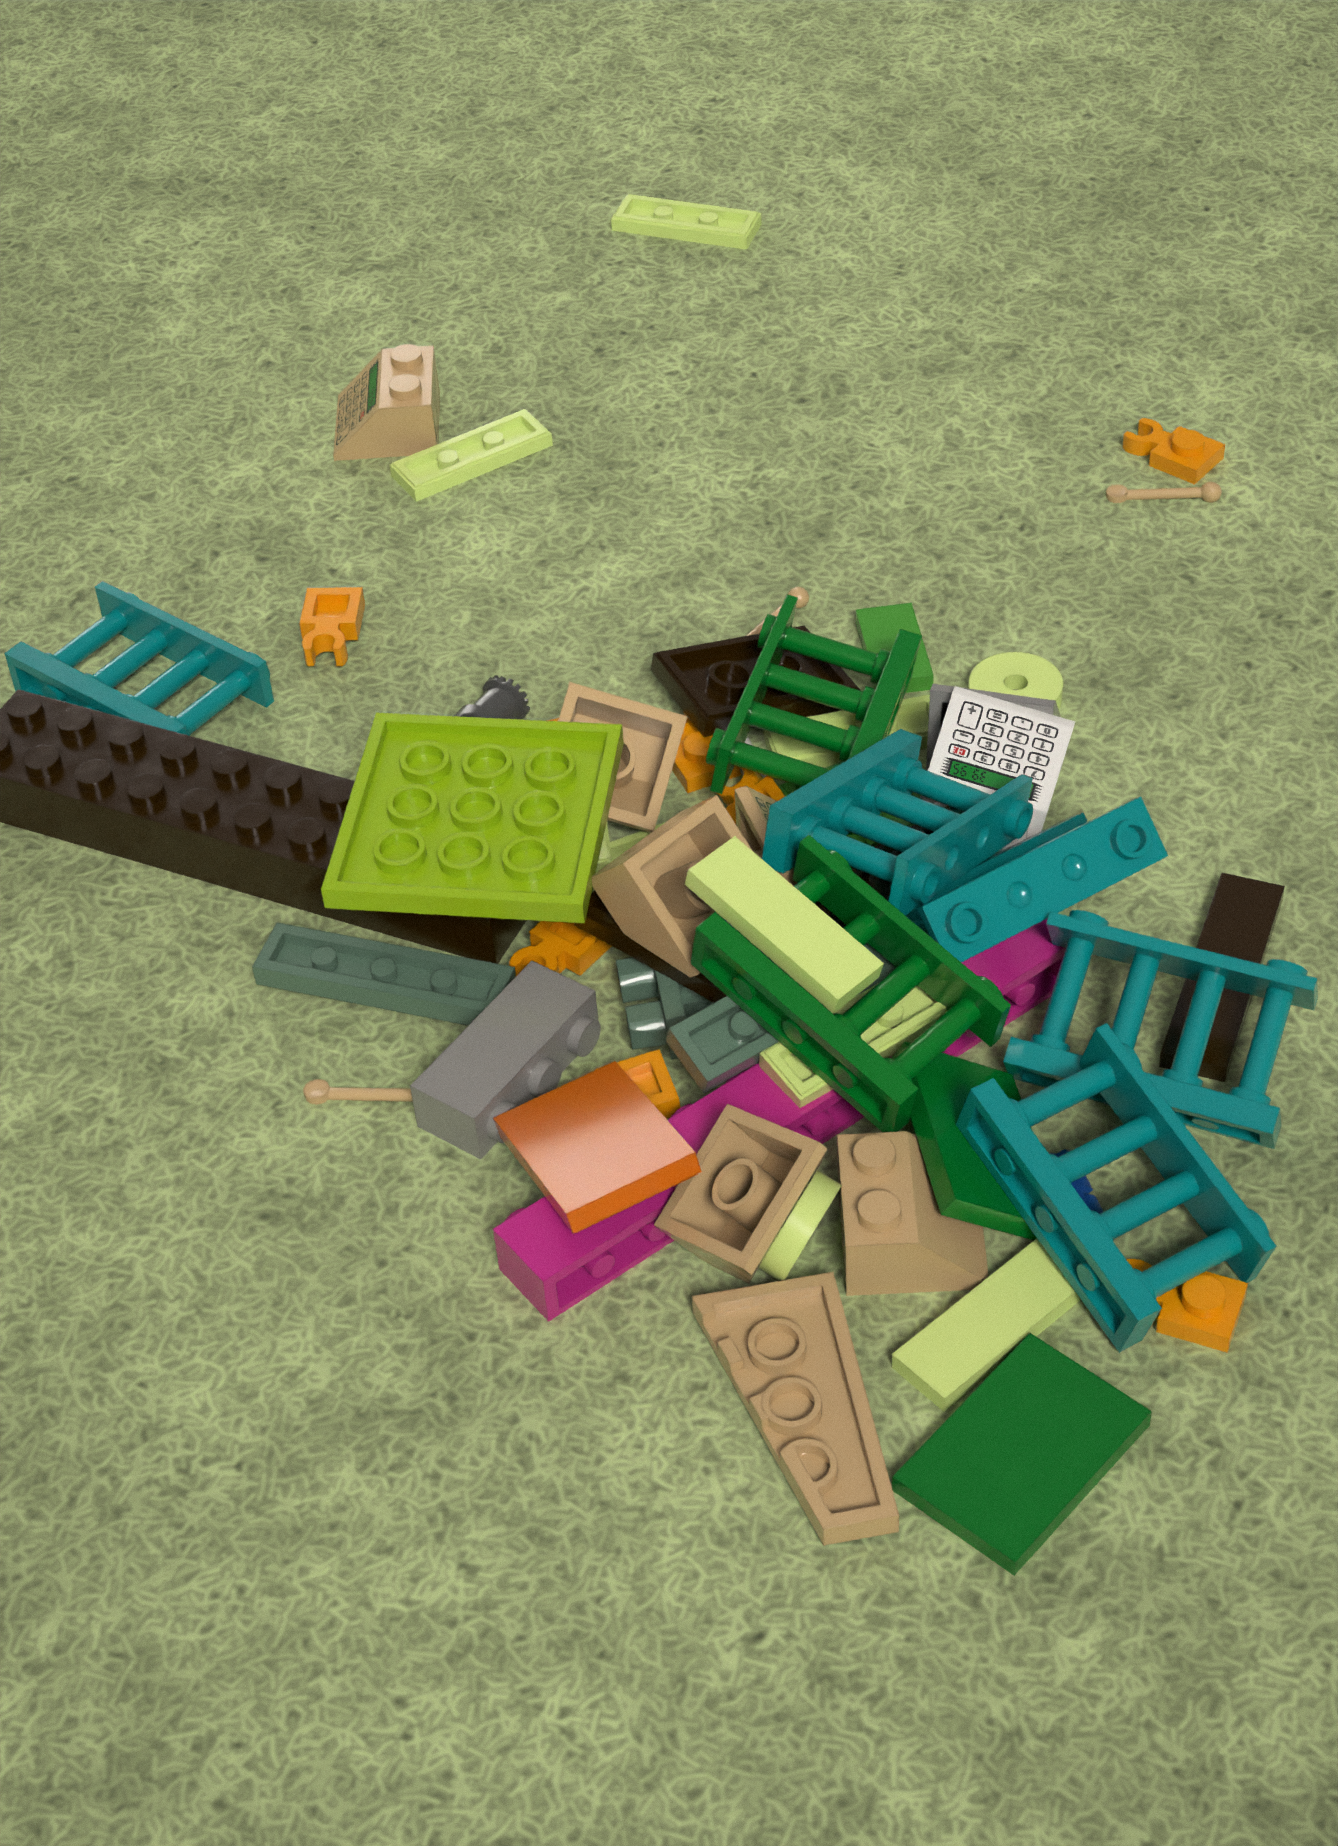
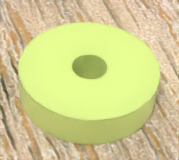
[968,652,1063,709]
[759,1170,842,1281]

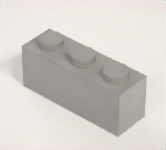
[410,961,601,1159]

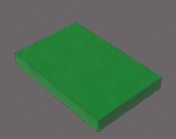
[892,1041,1037,1240]
[892,1333,1152,1576]

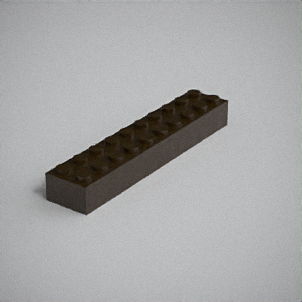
[0,689,527,964]

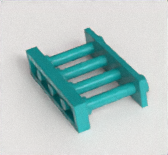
[4,581,274,736]
[762,729,1033,915]
[905,796,1168,962]
[1003,910,1318,1149]
[956,1023,1277,1353]

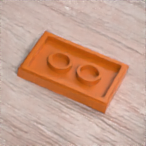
[493,1061,702,1233]

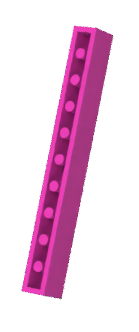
[493,919,1066,1322]

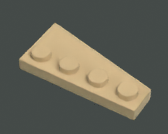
[692,1272,899,1546]

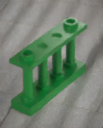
[706,594,922,835]
[691,835,1011,1132]

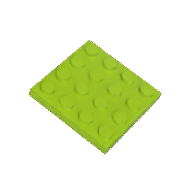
[321,712,624,924]

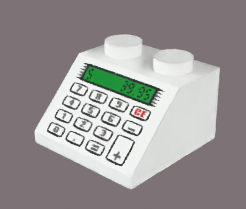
[920,686,1075,852]

